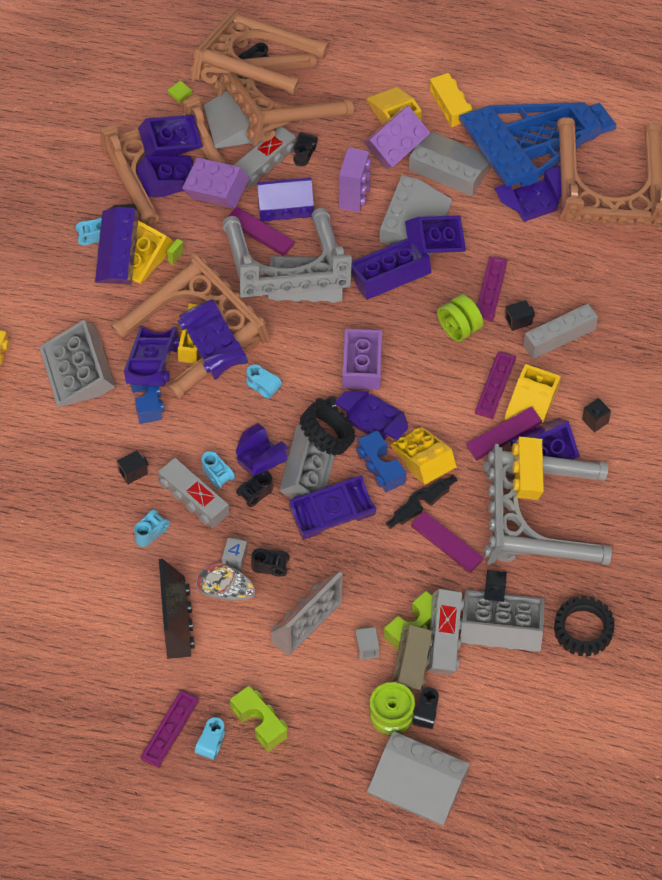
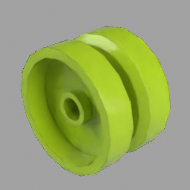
[437,294,483,342]
[369,682,415,735]

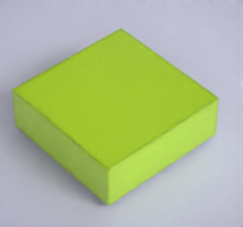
[168,81,192,103]
[167,239,184,265]

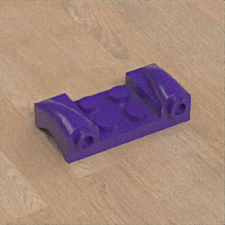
[178,299,248,380]
[124,327,181,387]
[289,475,377,540]

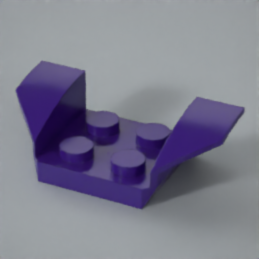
[494,166,561,222]
[334,391,408,440]
[236,423,289,477]

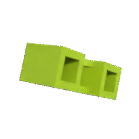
[384,591,433,650]
[230,686,288,752]

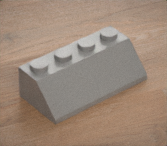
[279,425,335,499]

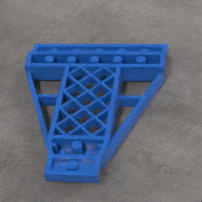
[459,102,616,187]

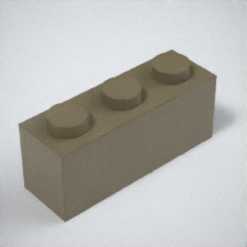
[392,625,433,692]

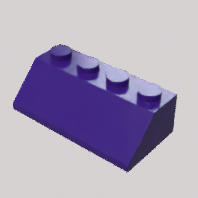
[95,207,139,285]
[351,239,431,300]

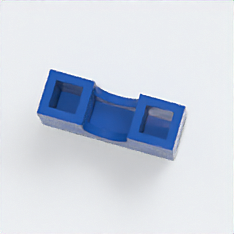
[130,384,165,424]
[356,430,406,492]

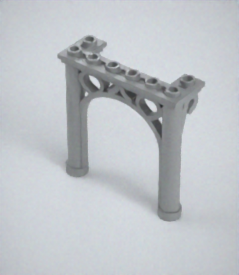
[222,208,352,298]
[483,444,612,566]

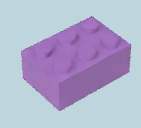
[364,106,430,169]
[339,147,372,213]
[182,158,249,209]
[342,329,382,390]

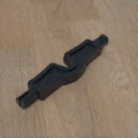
[386,474,457,529]

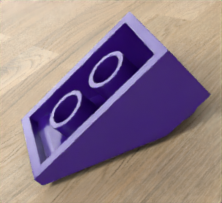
[138,115,203,156]
[136,155,194,197]

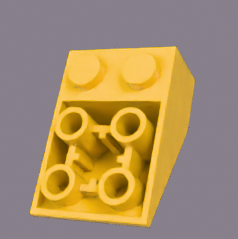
[366,87,422,125]
[504,364,561,430]
[390,427,457,485]

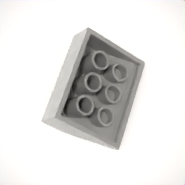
[204,91,267,149]
[409,132,491,196]
[379,175,452,256]
[268,256,343,303]
[39,319,116,408]
[271,572,343,656]
[460,589,545,652]
[367,731,470,826]

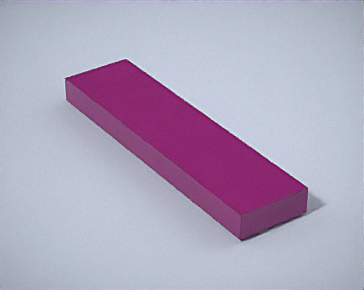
[228,207,294,256]
[477,256,507,321]
[475,351,516,419]
[466,407,542,461]
[411,511,484,573]
[141,690,199,768]

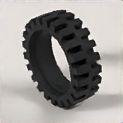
[300,401,356,456]
[554,596,615,657]

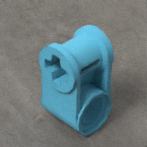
[75,218,102,245]
[246,364,282,399]
[202,451,235,489]
[134,509,170,547]
[195,717,225,760]

